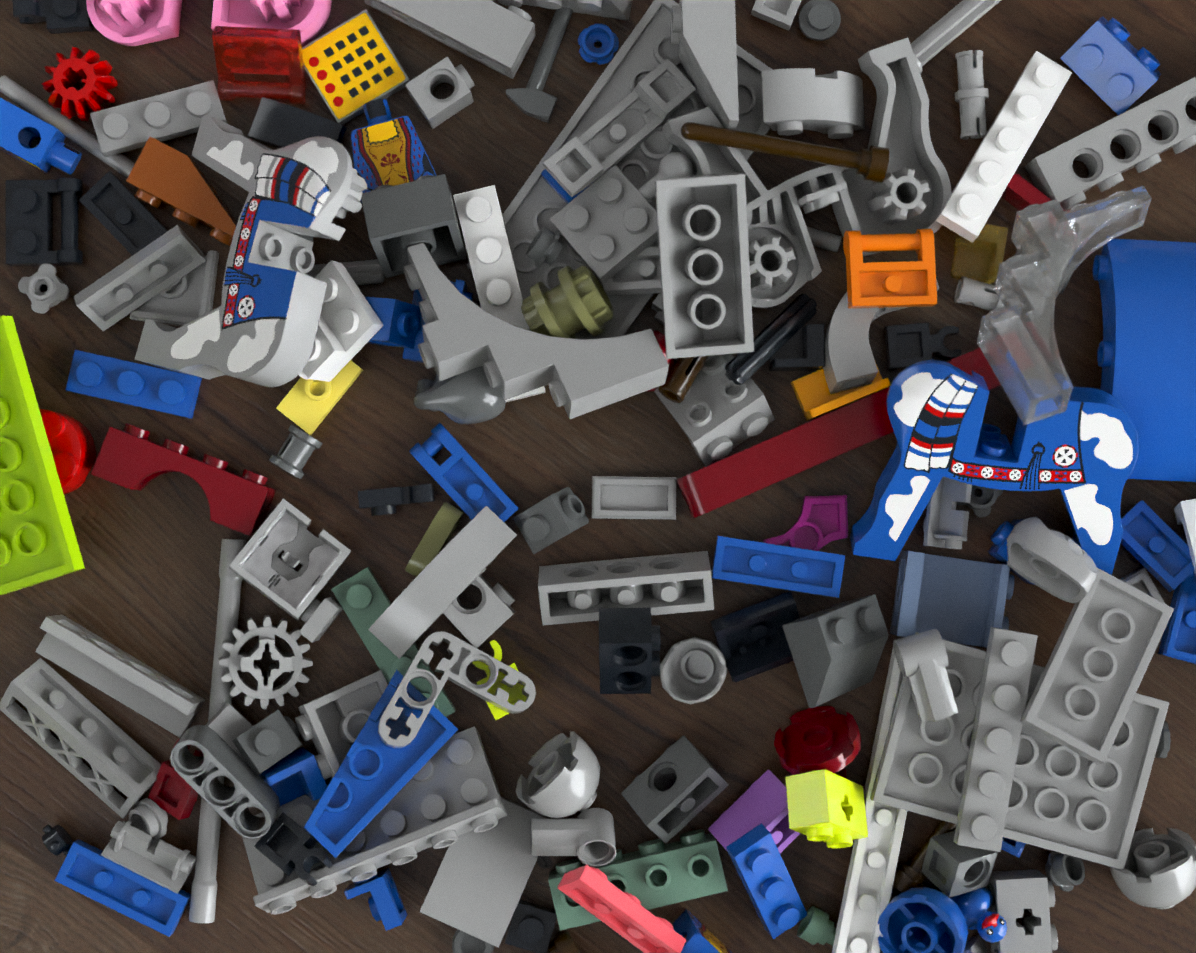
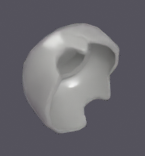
[660,637,727,704]

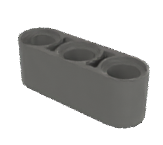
[170,725,280,839]

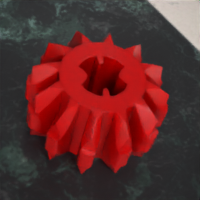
[42,47,118,121]

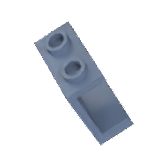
[890,550,1014,648]

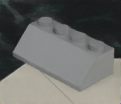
[655,172,754,359]

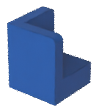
[259,747,327,806]

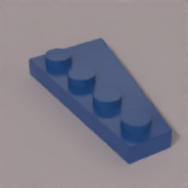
[304,670,458,858]

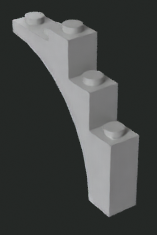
[403,242,669,419]

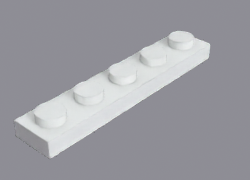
[936,51,1072,243]
[453,185,546,402]

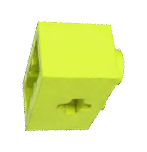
[785,769,868,848]

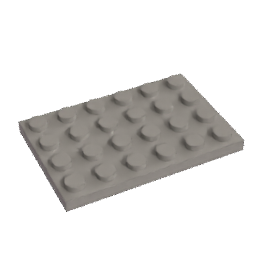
[870,632,1170,870]

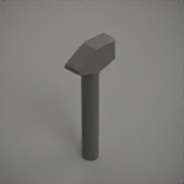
[506,7,573,123]

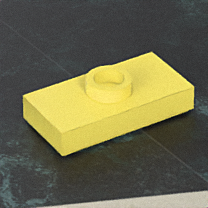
[276,360,363,435]

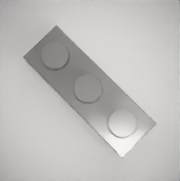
[90,80,227,157]
[74,225,206,331]

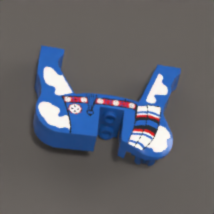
[850,360,1139,575]

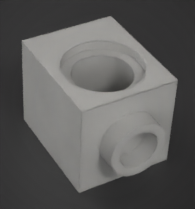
[405,57,475,129]

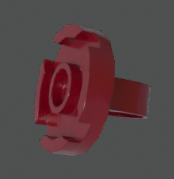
[774,706,861,778]

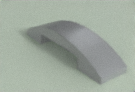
[543,58,696,197]
[368,506,517,659]

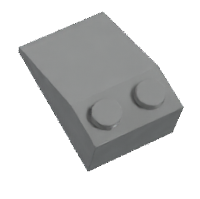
[670,0,739,130]

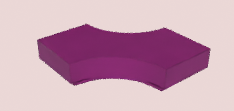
[763,495,848,551]

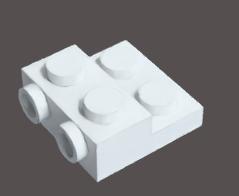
[298,260,384,382]

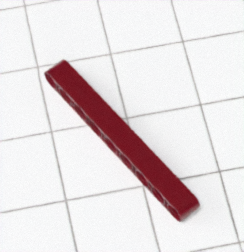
[676,330,1037,518]

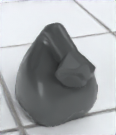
[414,366,506,425]

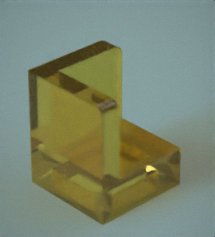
[951,224,1008,284]

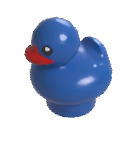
[950,887,1007,943]

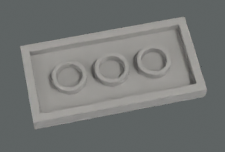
[1020,567,1174,765]

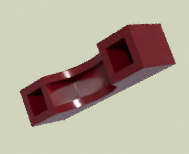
[91,423,277,536]

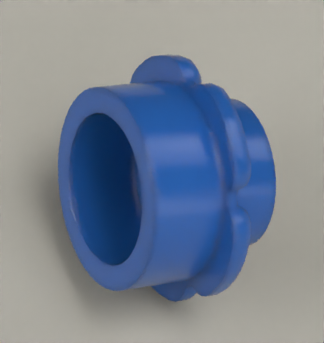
[578,23,619,65]

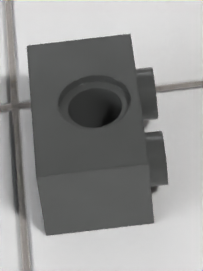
[621,735,729,843]

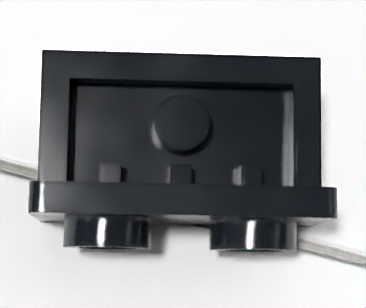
[710,591,800,682]

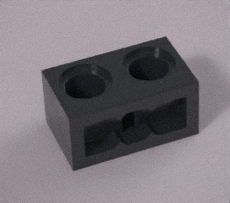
[599,608,660,694]

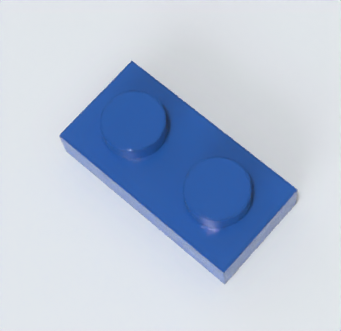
[1121,500,1194,592]

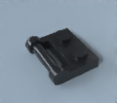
[6,178,83,266]

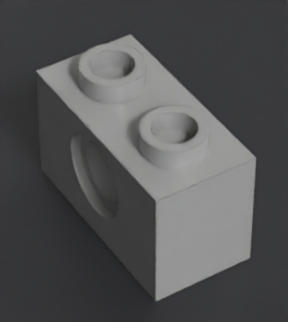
[443,568,516,648]

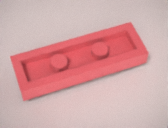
[558,865,686,953]

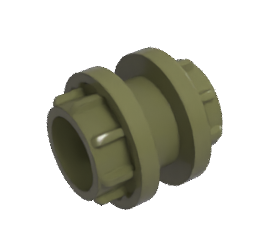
[521,265,614,339]

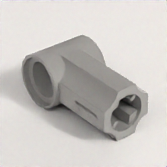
[893,628,958,723]
[531,808,616,867]

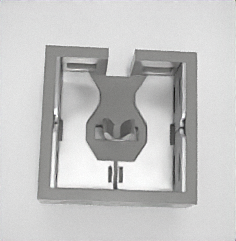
[229,499,351,621]

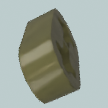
[405,502,464,577]

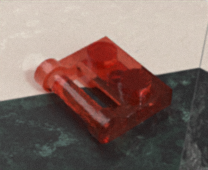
[212,26,306,104]

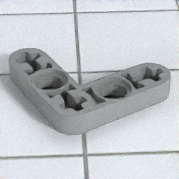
[378,631,536,748]

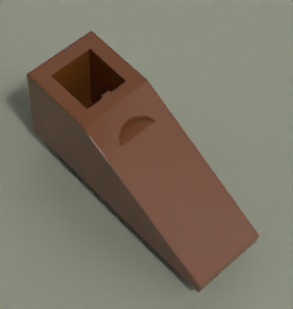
[126,136,237,246]

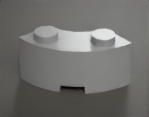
[761,68,865,139]

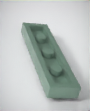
[331,567,456,717]

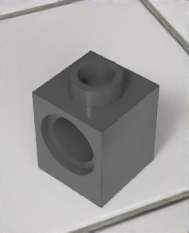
[921,831,998,898]

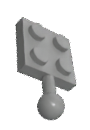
[550,152,693,284]

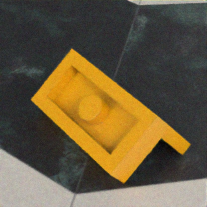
[791,362,891,421]

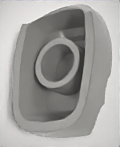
[1007,517,1098,603]

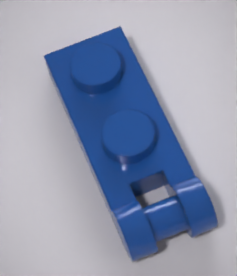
[409,422,519,523]

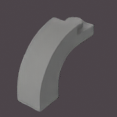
[823,279,939,394]

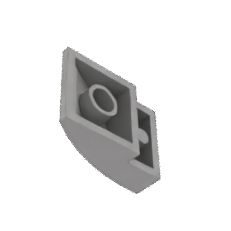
[420,796,548,948]

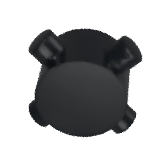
[42,824,73,856]

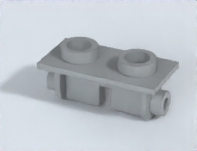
[923,477,972,550]
[101,820,196,894]

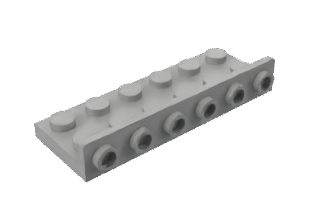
[242,726,508,915]

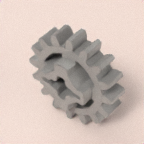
[218,615,313,709]

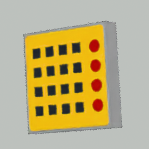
[295,9,410,125]

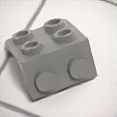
[655,354,775,467]

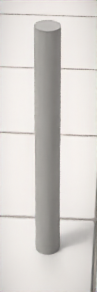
[0,75,135,178]

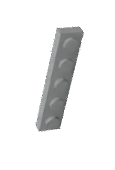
[954,627,1038,852]

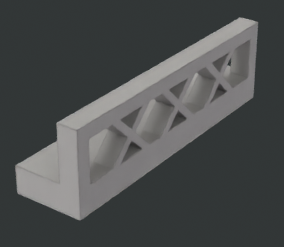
[35,614,205,738]
[0,658,161,819]

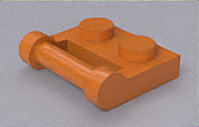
[843,229,937,309]

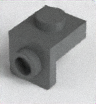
[513,487,589,554]
[233,710,302,776]

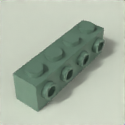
[548,829,728,931]

